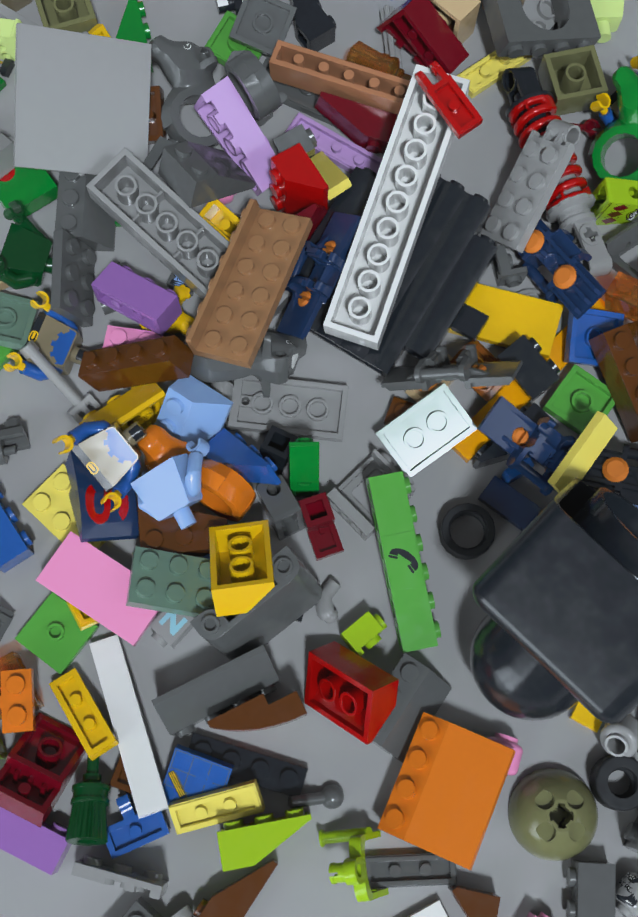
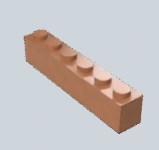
[269,40,410,119]

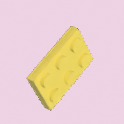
[22,464,106,549]

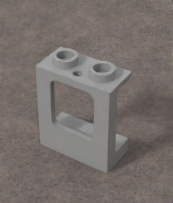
[327,449,416,541]

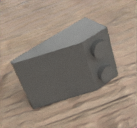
[158,141,256,208]

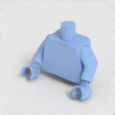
[130,438,210,530]

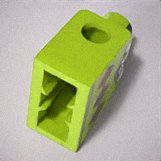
[590,177,638,225]

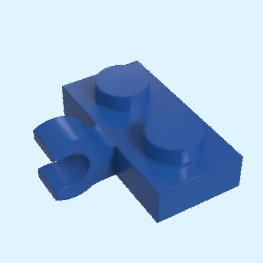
[106,793,171,859]

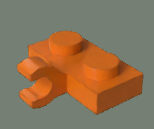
[0,668,36,734]

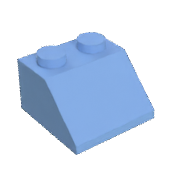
[155,375,234,444]

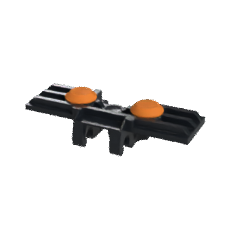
[582,444,638,505]

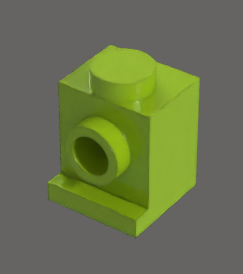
[340,611,387,657]

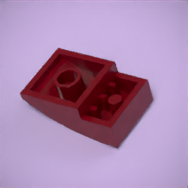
[0,712,86,828]

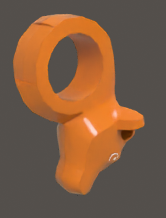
[137,424,256,522]

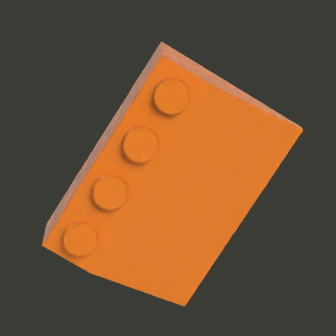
[377,712,516,870]

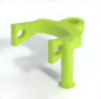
[319,826,389,902]

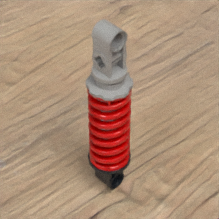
[501,66,613,277]

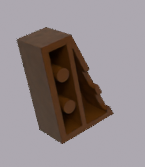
[137,502,229,557]

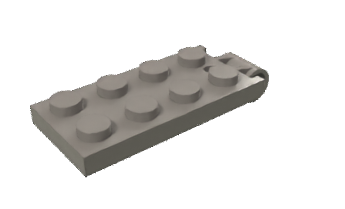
[480,119,581,253]
[210,375,349,442]

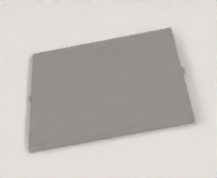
[13,23,152,176]

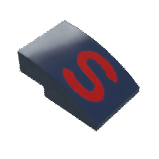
[65,450,139,542]

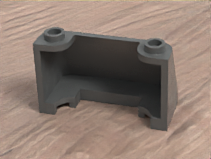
[190,545,322,660]

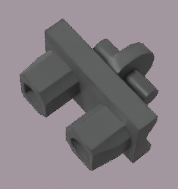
[0,418,30,465]

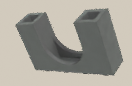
[482,0,601,58]

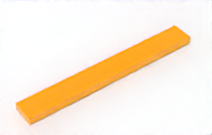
[452,298,617,463]

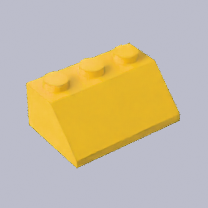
[79,383,166,431]
[209,520,275,617]

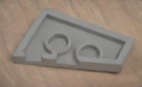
[71,855,169,900]

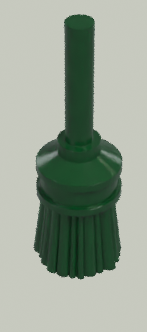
[65,756,111,846]

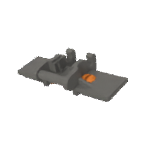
[381,344,523,391]

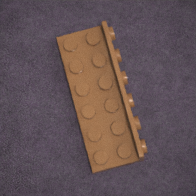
[186,199,313,369]

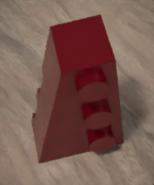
[376,0,469,74]

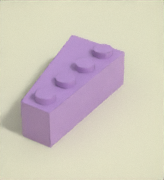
[194,76,276,196]

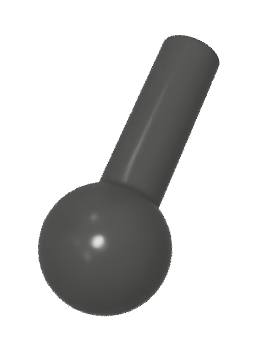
[288,784,344,809]

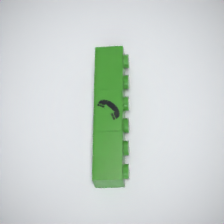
[365,471,441,653]

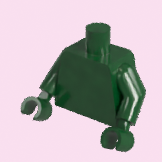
[0,200,53,290]

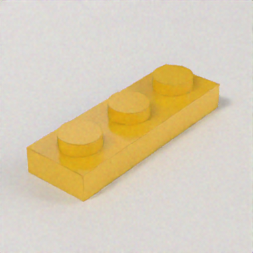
[49,668,119,761]

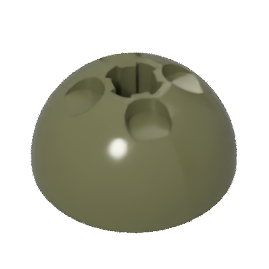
[508,768,598,861]

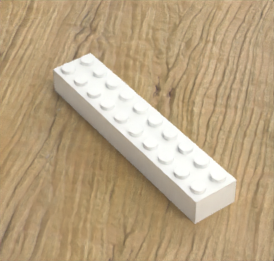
[323,64,470,350]

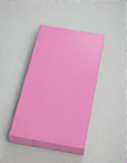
[36,531,159,646]

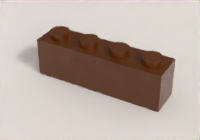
[78,335,194,392]

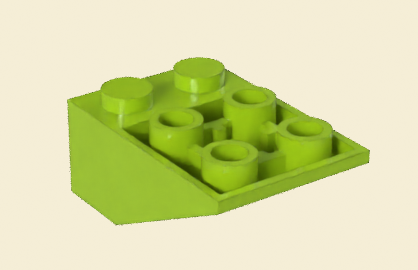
[217,807,311,872]

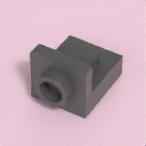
[491,245,528,288]

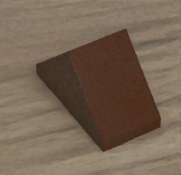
[448,885,500,917]

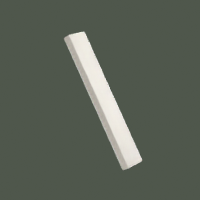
[89,635,169,818]

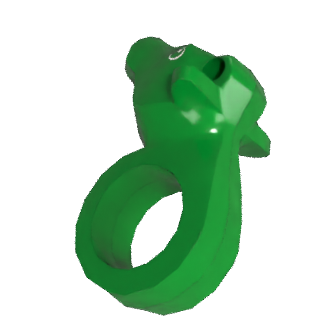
[588,66,638,181]

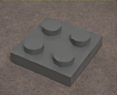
[229,0,297,57]

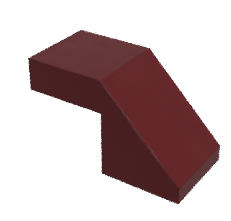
[298,492,344,561]

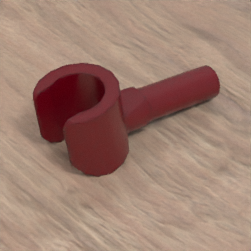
[571,119,601,140]

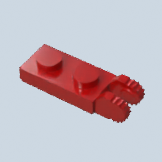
[415,61,483,139]

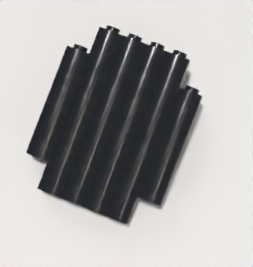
[299,167,498,377]

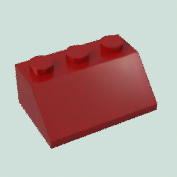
[269,143,329,226]
[304,641,399,745]

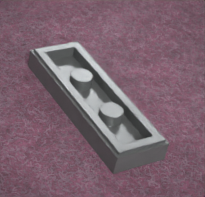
[365,852,457,889]

